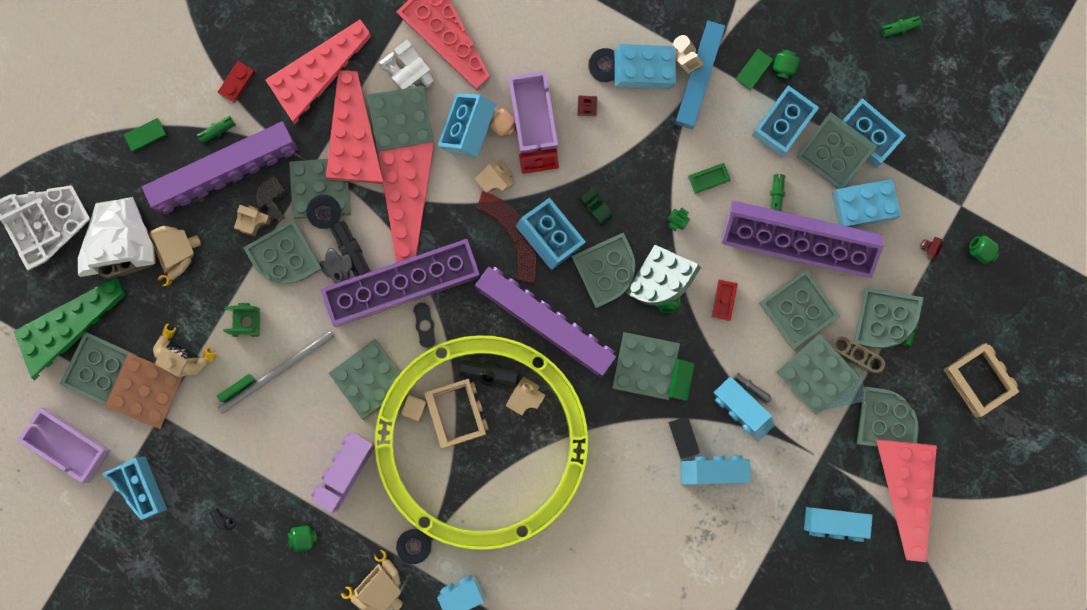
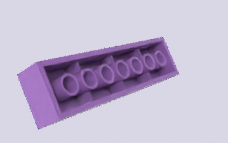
[142,121,298,214]
[722,200,884,278]
[321,239,480,327]
[475,266,616,378]

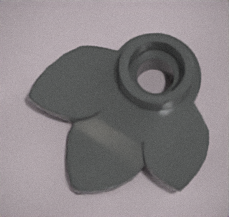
[320,248,352,284]

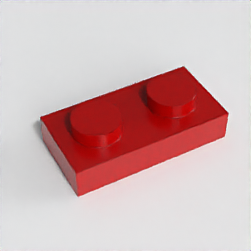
[218,61,255,103]
[519,148,559,174]
[711,280,738,321]

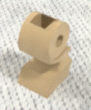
[673,35,704,74]

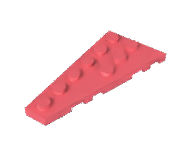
[378,142,434,263]

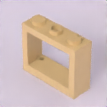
[943,343,1019,418]
[424,379,489,449]

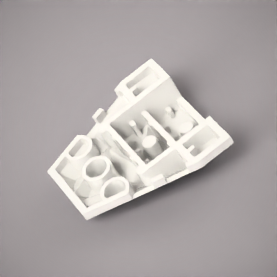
[0,185,90,271]
[78,197,155,277]

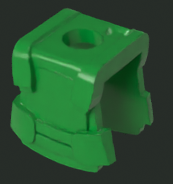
[223,303,260,337]

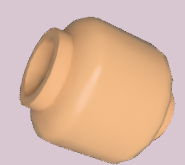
[489,108,516,136]

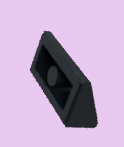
[668,416,700,459]

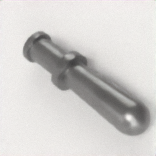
[733,373,771,403]

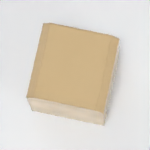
[401,395,427,422]

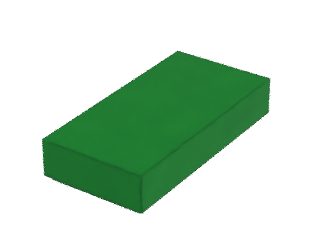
[735,49,773,91]
[124,118,167,153]
[688,163,731,194]
[668,359,695,401]
[217,374,256,403]

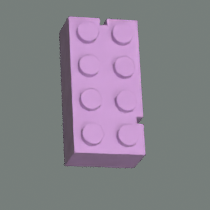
[508,71,558,154]
[17,407,111,483]
[311,432,375,513]

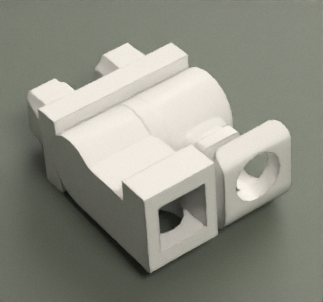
[379,40,434,89]

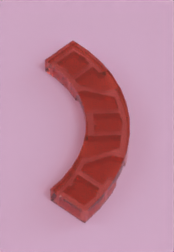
[477,191,537,285]

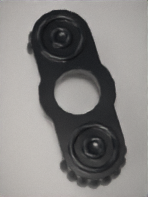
[413,302,436,348]

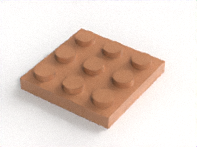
[105,353,183,429]

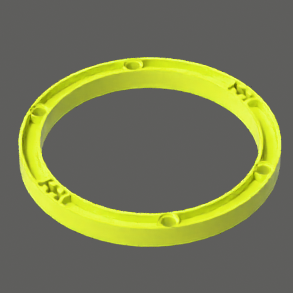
[375,335,588,550]

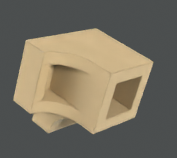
[475,160,515,193]
[234,205,272,237]
[506,377,546,415]

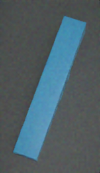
[675,20,725,130]

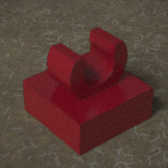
[577,95,597,116]
[920,237,943,261]

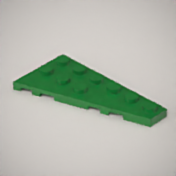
[13,277,126,380]

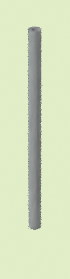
[218,331,334,414]

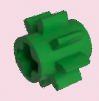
[667,207,690,232]

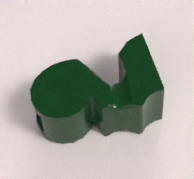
[579,187,613,225]

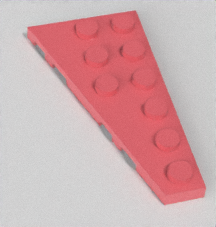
[396,0,490,90]
[266,20,371,125]
[326,70,384,184]
[876,439,937,562]

